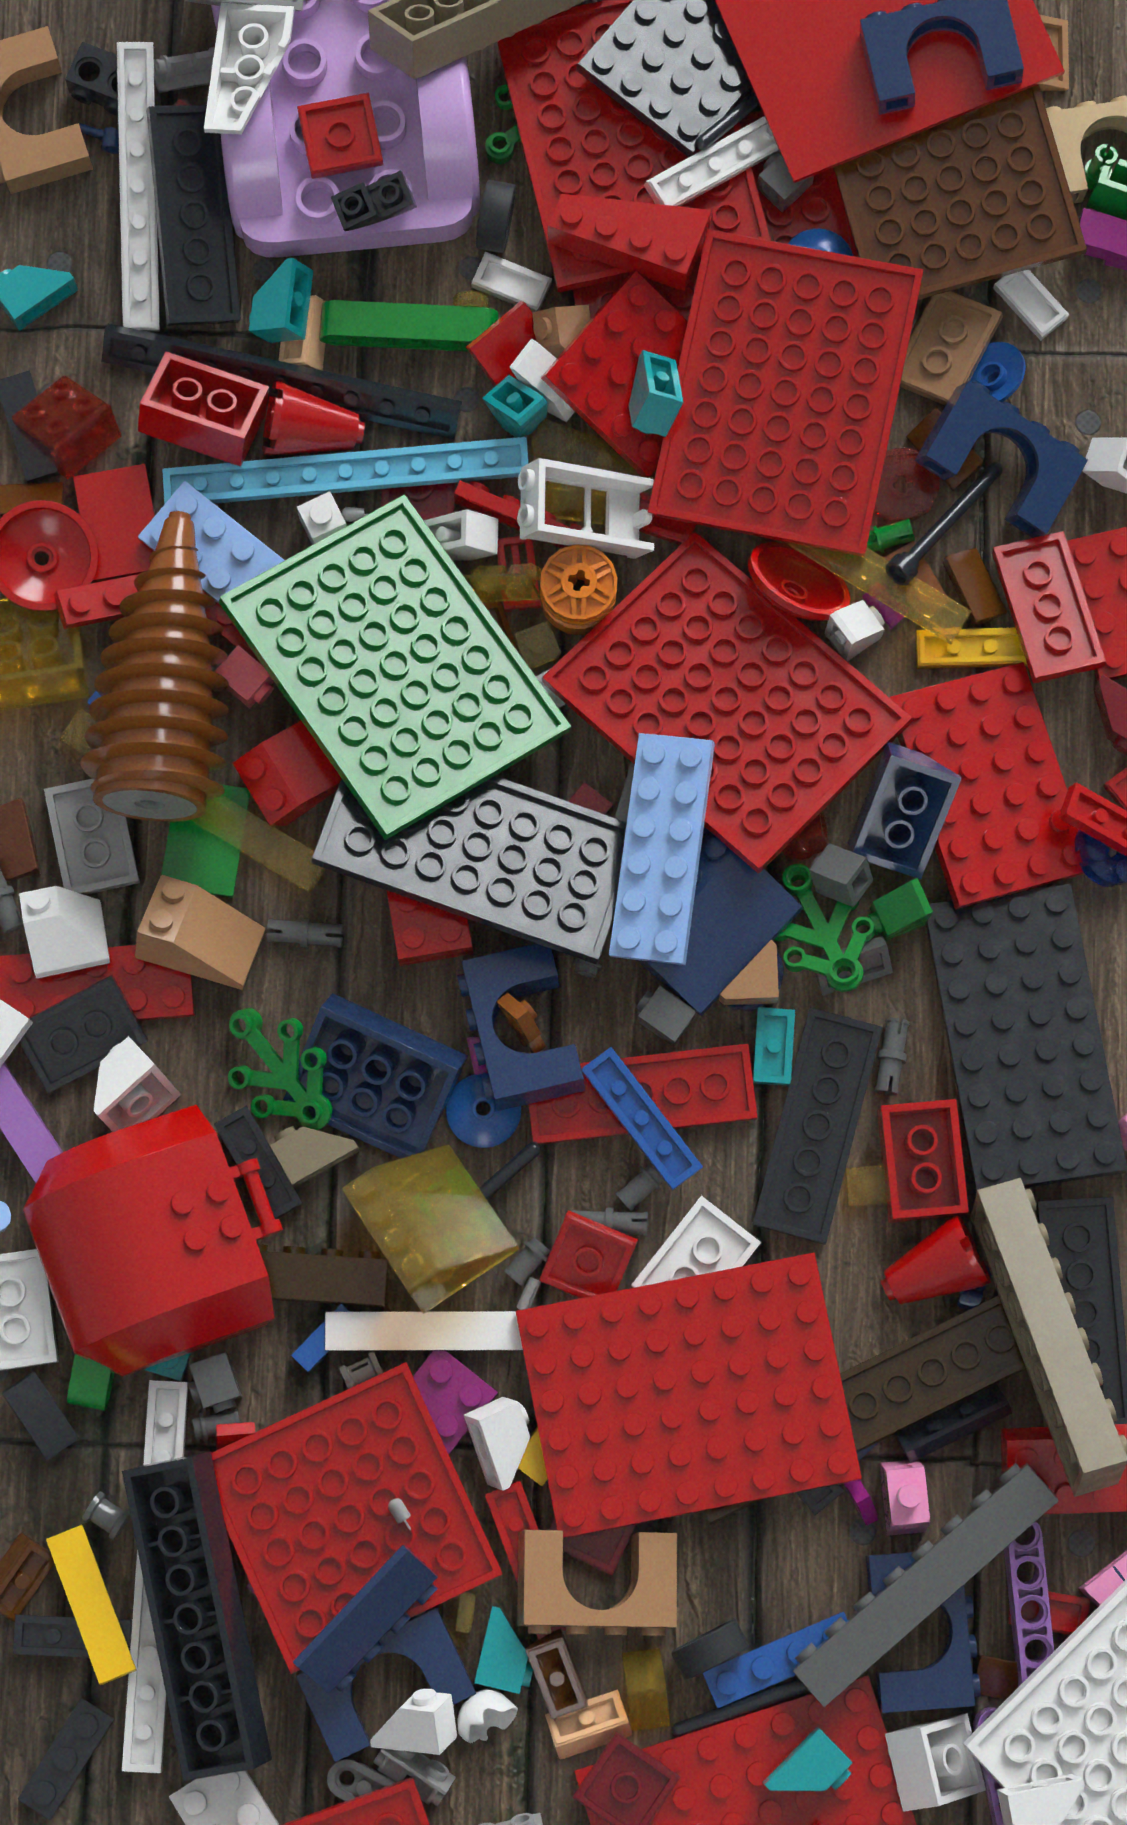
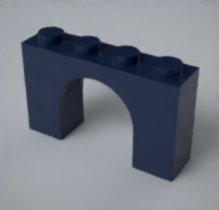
[860,0,1024,115]
[914,381,1088,538]
[457,944,585,1111]
[866,1552,981,1713]
[296,1608,476,1762]

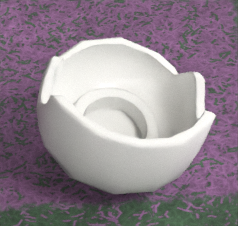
[457,1688,518,1743]

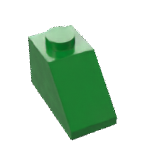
[867,878,933,941]

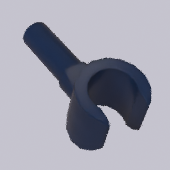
[77,123,119,154]
[957,1265,992,1310]

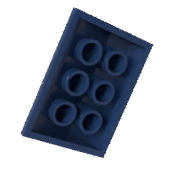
[636,832,803,1016]
[283,993,468,1166]

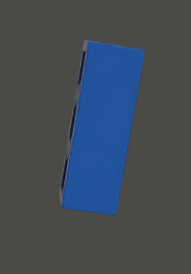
[291,1304,349,1373]

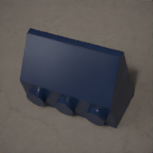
[848,742,962,879]

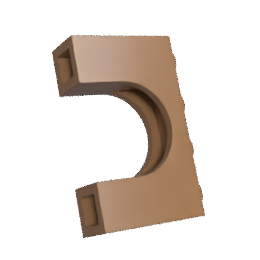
[0,26,93,194]
[517,1530,677,1636]

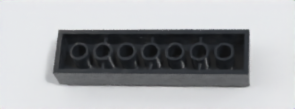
[122,1451,272,1781]

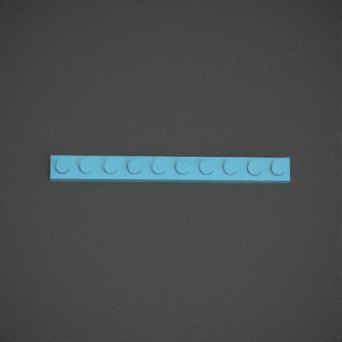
[162,437,529,504]

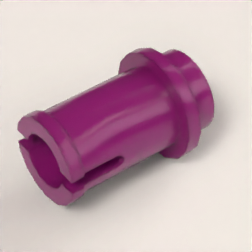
[862,582,908,629]

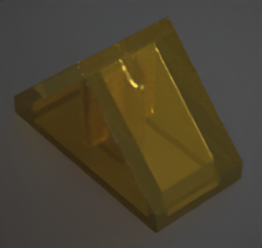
[545,481,606,525]
[622,1648,670,1731]

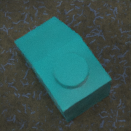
[249,258,314,343]
[0,265,78,331]
[629,350,683,437]
[482,375,548,438]
[474,1606,533,1694]
[762,1727,853,1791]

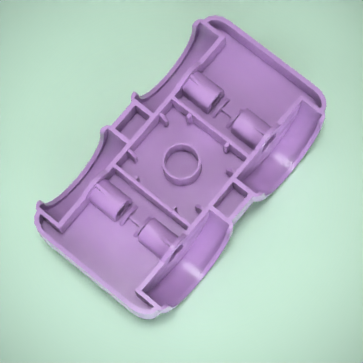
[211,0,480,258]

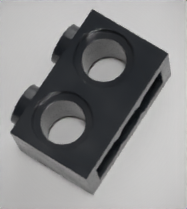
[65,42,118,117]

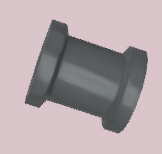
[339,1351,384,1389]
[81,1491,131,1541]

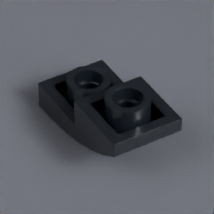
[331,170,417,232]
[1,1371,79,1460]

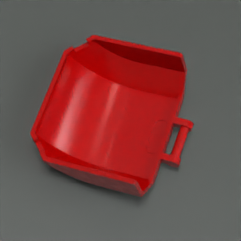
[23,1105,283,1377]

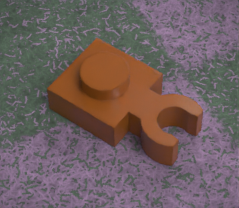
[496,992,546,1053]

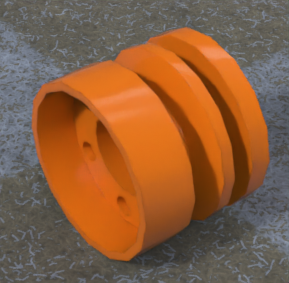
[540,544,618,635]

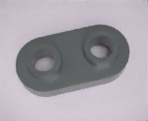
[327,1758,396,1801]

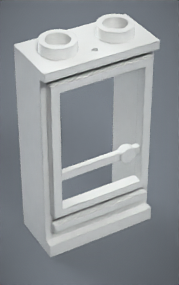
[517,458,654,559]

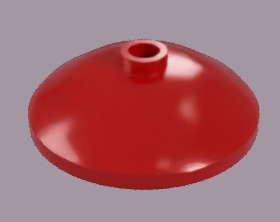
[0,500,98,611]
[748,542,851,621]

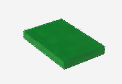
[161,784,251,898]

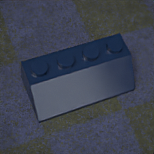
[293,1545,438,1694]

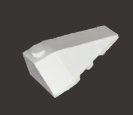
[204,3,295,135]

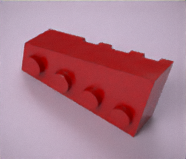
[548,194,712,291]

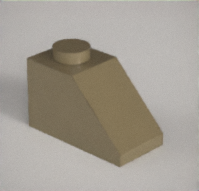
[270,1126,360,1188]

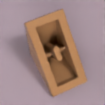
[719,940,779,1005]

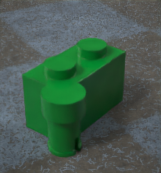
[1084,144,1127,221]

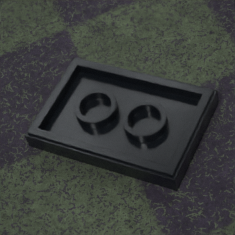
[19,974,148,1093]

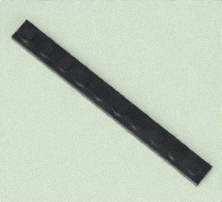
[101,323,462,440]

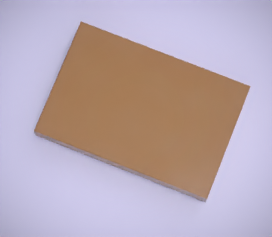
[900,291,1003,406]

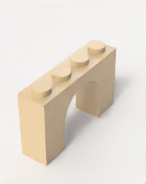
[1046,96,1127,203]

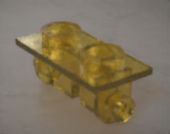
[463,563,541,602]

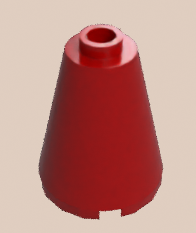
[263,381,365,455]
[881,1215,991,1305]

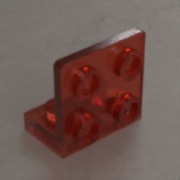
[12,376,122,479]

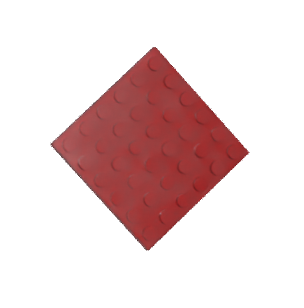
[211,1362,503,1674]

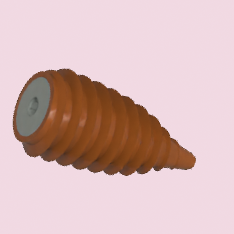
[80,511,229,822]

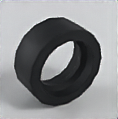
[476,180,516,253]
[671,1619,749,1680]

